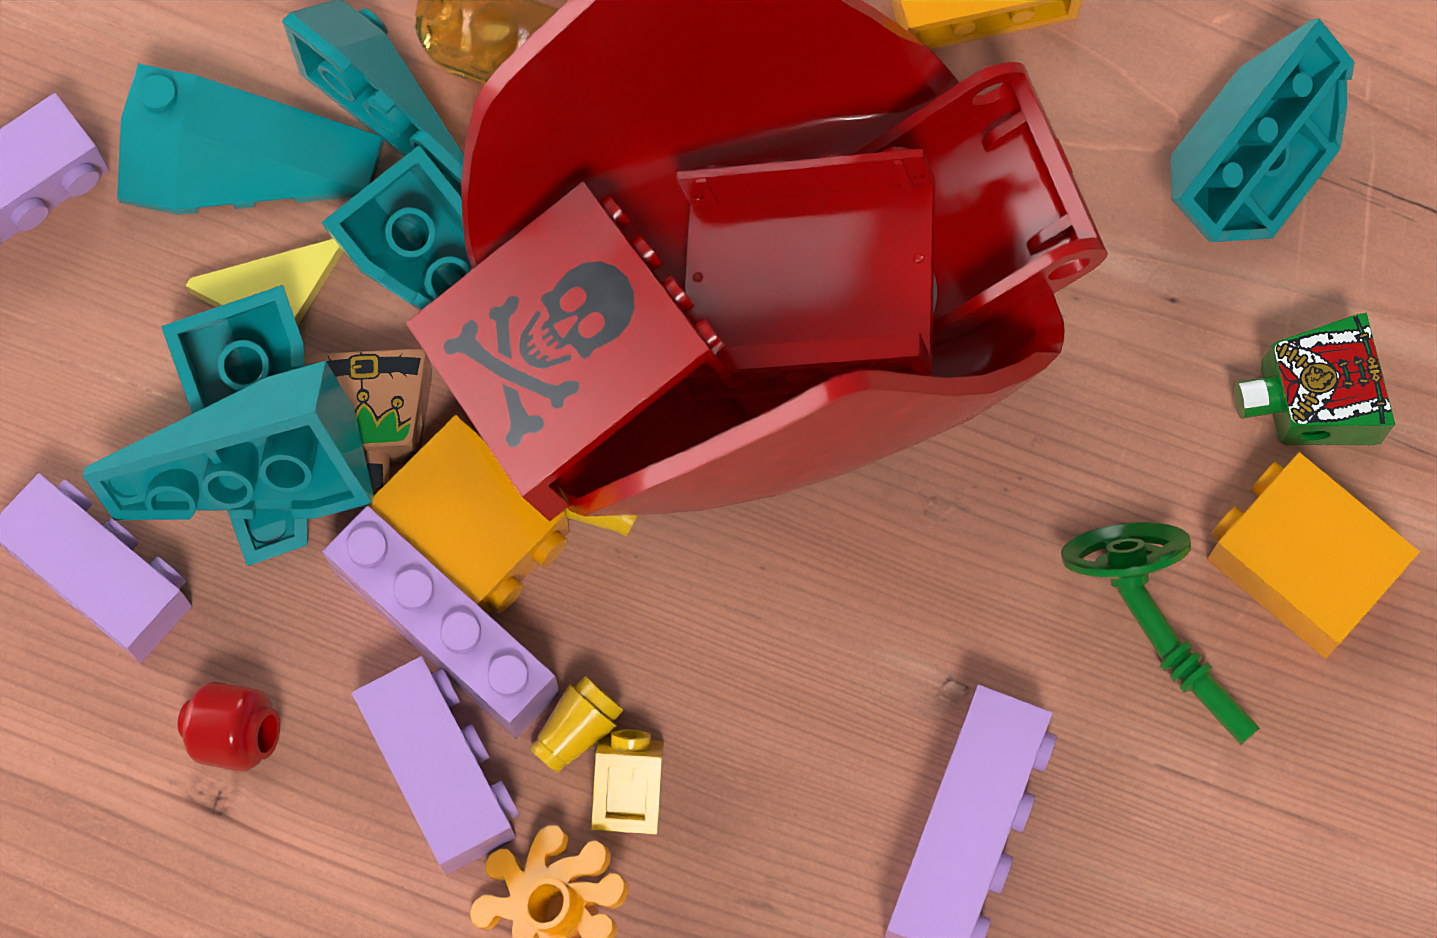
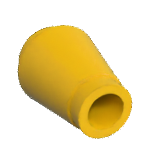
[530,675,624,774]

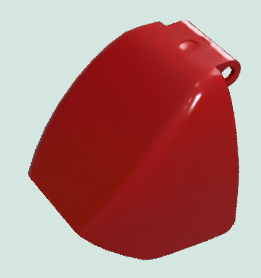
[461,0,1108,517]

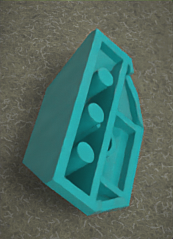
[1171,18,1355,242]

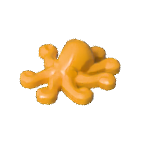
[470,825,629,938]

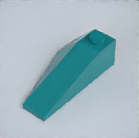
[282,0,464,198]
[117,63,384,215]
[161,285,308,566]
[82,361,374,520]

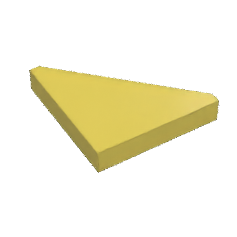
[186,239,344,325]

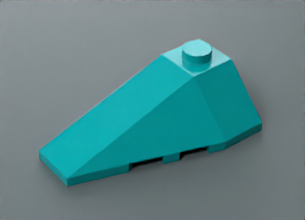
[321,145,472,311]

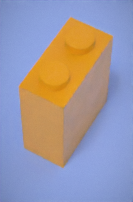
[366,414,570,614]
[1207,452,1420,660]

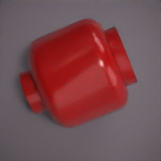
[177,682,280,772]

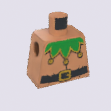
[305,348,432,496]

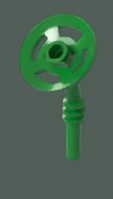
[1061,522,1260,745]

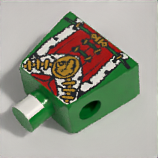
[1234,312,1395,445]

